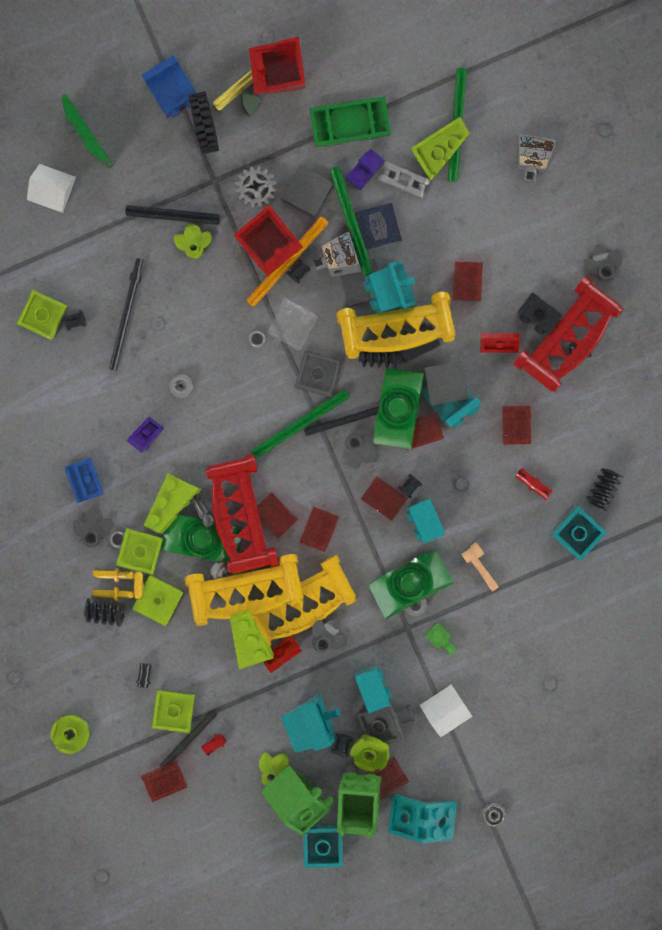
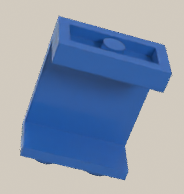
[142,55,197,118]

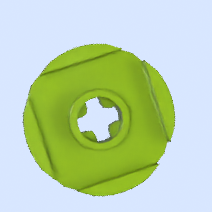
[50,715,90,754]
[350,734,390,772]

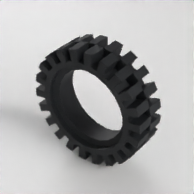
[188,91,219,155]

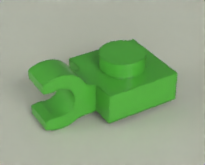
[424,622,457,655]

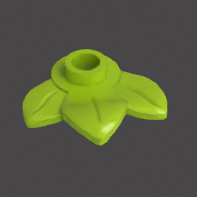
[174,222,212,259]
[259,752,289,786]

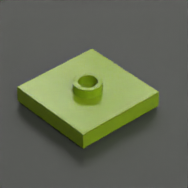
[17,290,68,340]
[116,528,163,575]
[132,575,184,626]
[152,689,195,733]

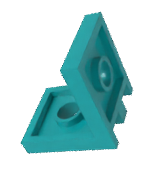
[421,387,482,429]
[388,794,457,844]

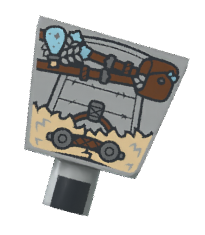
[517,134,556,182]
[314,232,362,277]

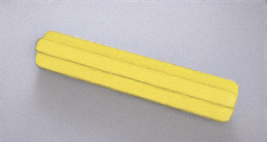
[213,70,253,111]

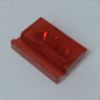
[453,261,483,302]
[502,406,531,445]
[407,412,445,450]
[361,476,408,521]
[257,492,298,538]
[300,506,339,552]
[367,757,409,800]
[141,761,188,802]

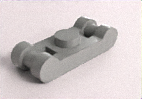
[377,162,430,199]

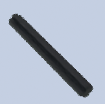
[125,205,220,225]

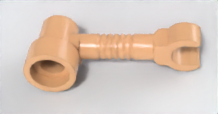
[461,541,499,592]

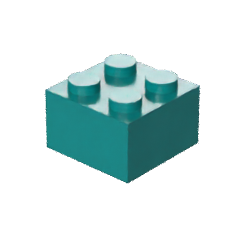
[406,498,446,544]
[550,506,607,561]
[355,664,393,713]
[303,823,343,868]

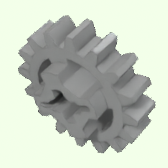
[235,166,277,209]

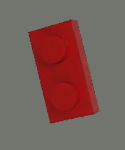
[480,333,520,353]
[264,635,302,673]

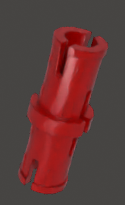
[515,468,553,500]

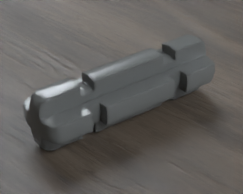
[190,493,214,527]

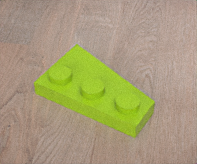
[411,117,471,181]
[144,473,202,534]
[230,610,274,670]

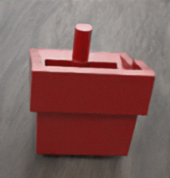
[249,37,306,95]
[233,205,303,277]

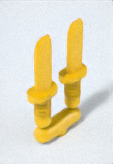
[92,568,144,601]

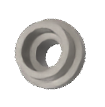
[211,562,228,579]

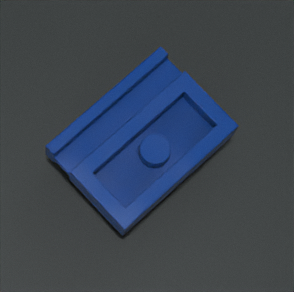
[64,458,104,503]

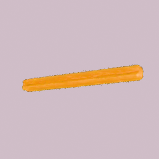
[247,217,328,307]

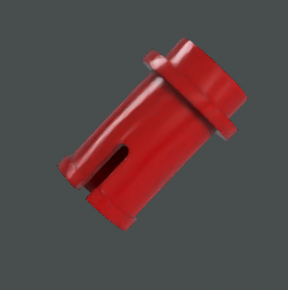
[201,733,227,756]

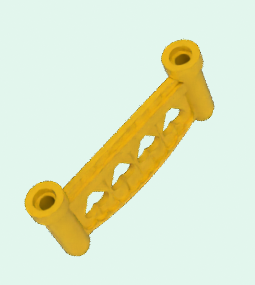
[336,292,456,359]
[185,554,303,626]
[242,555,357,646]

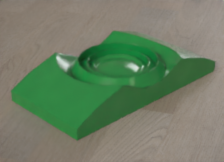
[62,94,114,168]
[309,96,391,147]
[373,368,424,449]
[161,514,244,563]
[369,550,454,619]

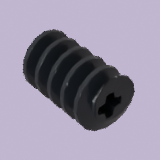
[359,351,398,369]
[586,468,624,512]
[84,598,126,627]

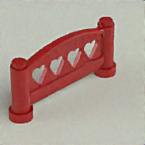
[513,277,624,393]
[205,454,279,574]

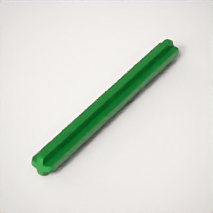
[448,68,467,182]
[330,166,373,276]
[251,389,350,459]

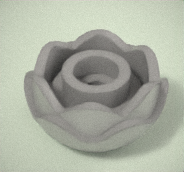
[169,374,193,398]
[405,599,427,616]
[482,803,506,828]

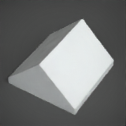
[27,164,76,213]
[419,684,473,737]

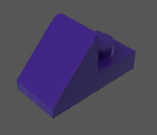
[346,149,385,191]
[127,417,164,453]

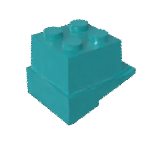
[363,260,417,314]
[281,693,340,753]

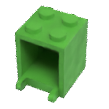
[261,765,335,836]
[337,772,381,839]

